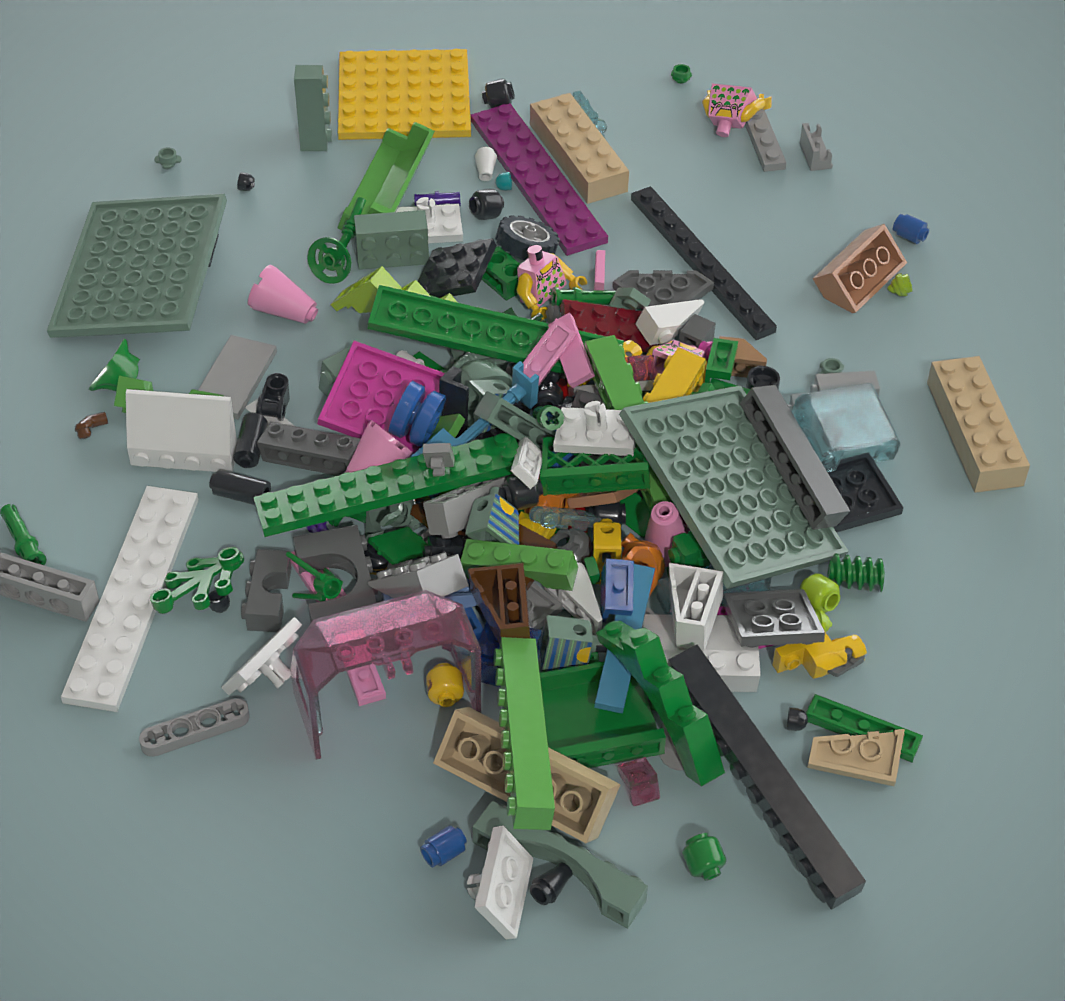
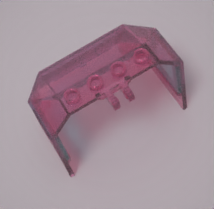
[290,590,481,760]

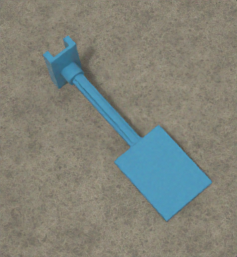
[411,361,539,499]

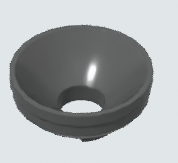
[550,528,593,565]

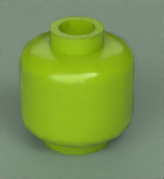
[800,573,840,613]

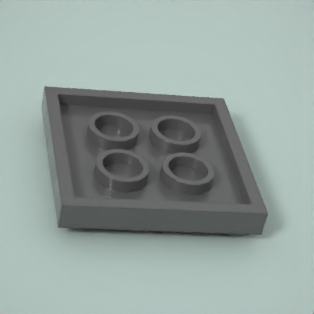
[723,589,825,648]

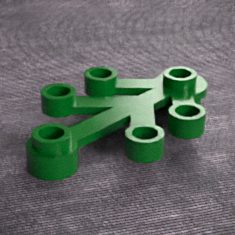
[150,547,244,614]

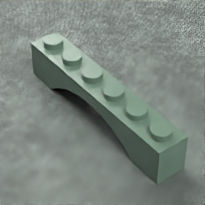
[472,801,648,929]

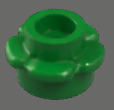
[671,64,692,84]

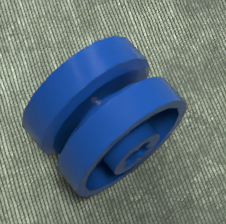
[388,381,446,448]

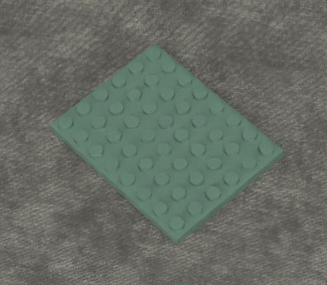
[47,194,227,338]
[619,385,849,589]

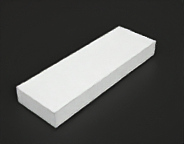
[511,437,542,489]

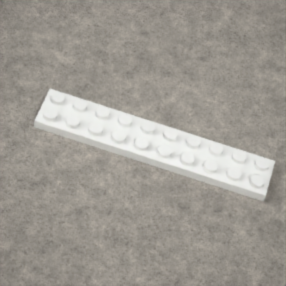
[61,486,199,712]

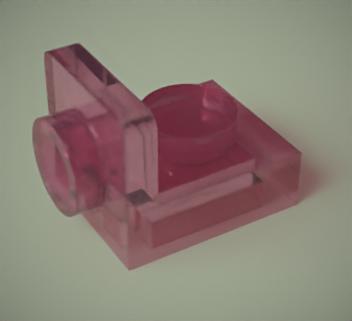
[625,355,656,382]
[618,757,660,806]

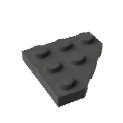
[613,270,714,309]

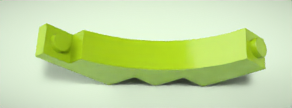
[330,266,458,313]

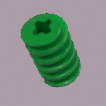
[827,553,885,593]

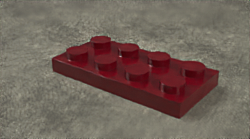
[560,299,661,353]

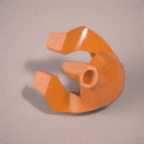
[621,532,665,597]

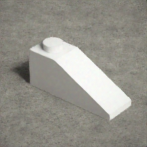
[636,299,704,345]
[544,562,602,635]

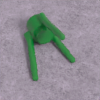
[286,552,343,602]

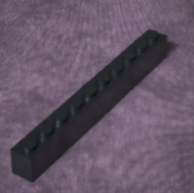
[668,644,866,910]

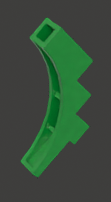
[596,620,725,787]

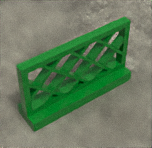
[540,437,651,496]

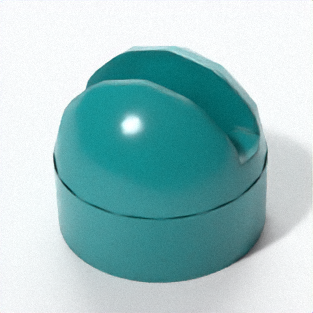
[495,172,512,191]

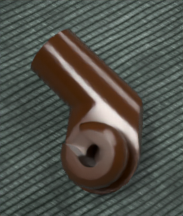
[75,412,108,439]

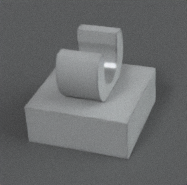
[423,443,455,476]

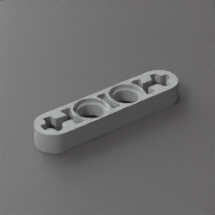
[139,698,250,757]

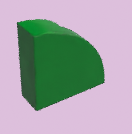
[584,556,601,585]

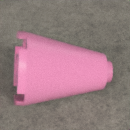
[248,265,318,324]
[345,420,413,473]
[644,501,691,567]

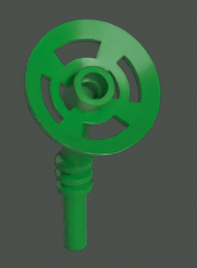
[307,197,366,284]

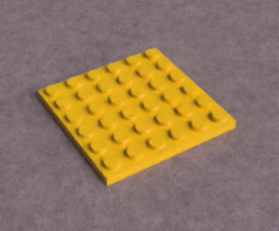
[338,48,471,140]

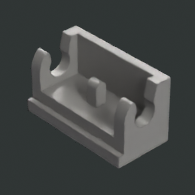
[800,123,833,171]

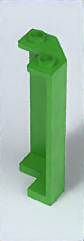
[338,122,435,237]

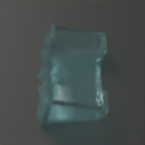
[791,383,901,472]

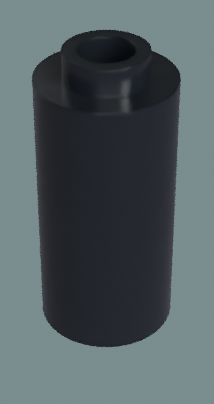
[233,413,268,468]
[209,469,271,505]

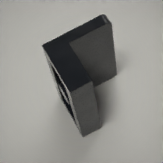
[439,367,469,430]

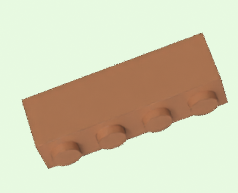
[813,224,907,313]

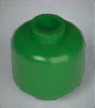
[682,833,726,881]

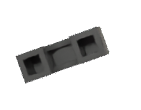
[241,549,292,632]

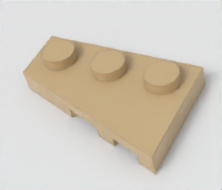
[807,729,905,786]

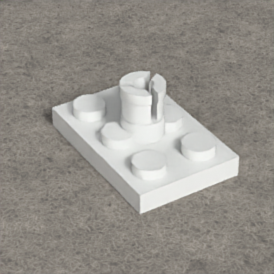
[396,197,463,244]
[553,401,636,456]
[221,617,302,695]
[467,826,534,940]

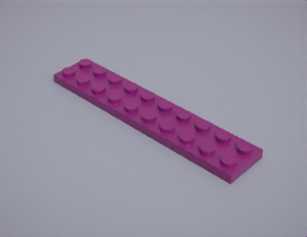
[471,103,608,256]

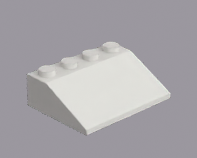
[126,389,237,472]
[643,614,760,692]

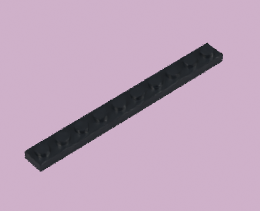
[631,186,777,341]

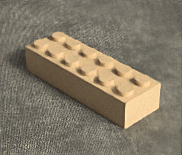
[530,93,629,204]
[927,356,1030,493]
[433,707,621,843]

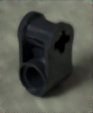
[256,373,290,421]

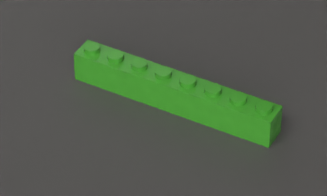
[585,335,675,513]
[494,637,555,830]

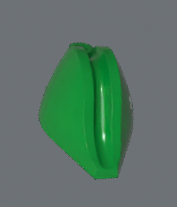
[88,339,140,391]

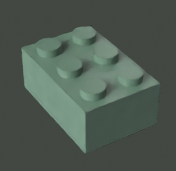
[354,210,429,270]

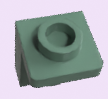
[609,288,651,310]

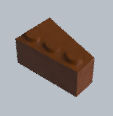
[468,563,531,645]

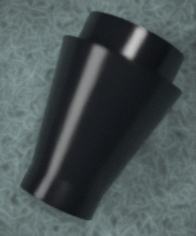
[530,862,573,905]

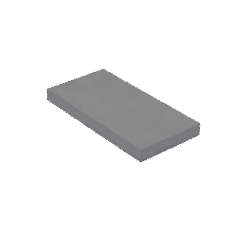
[198,335,277,420]

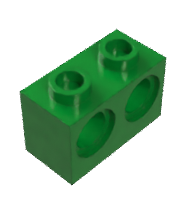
[482,246,520,301]

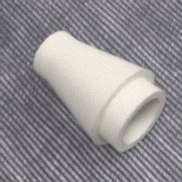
[474,147,497,181]

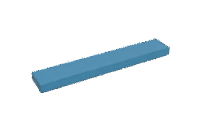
[594,564,655,714]

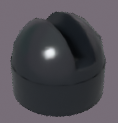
[237,172,255,191]
[208,590,230,613]
[787,707,808,731]

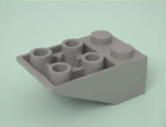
[368,552,469,607]

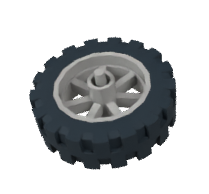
[495,215,560,260]

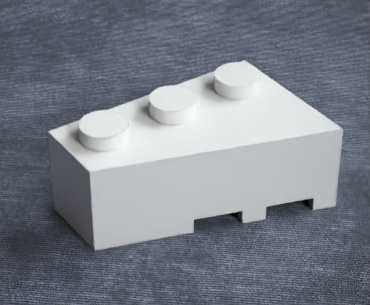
[669,563,723,651]

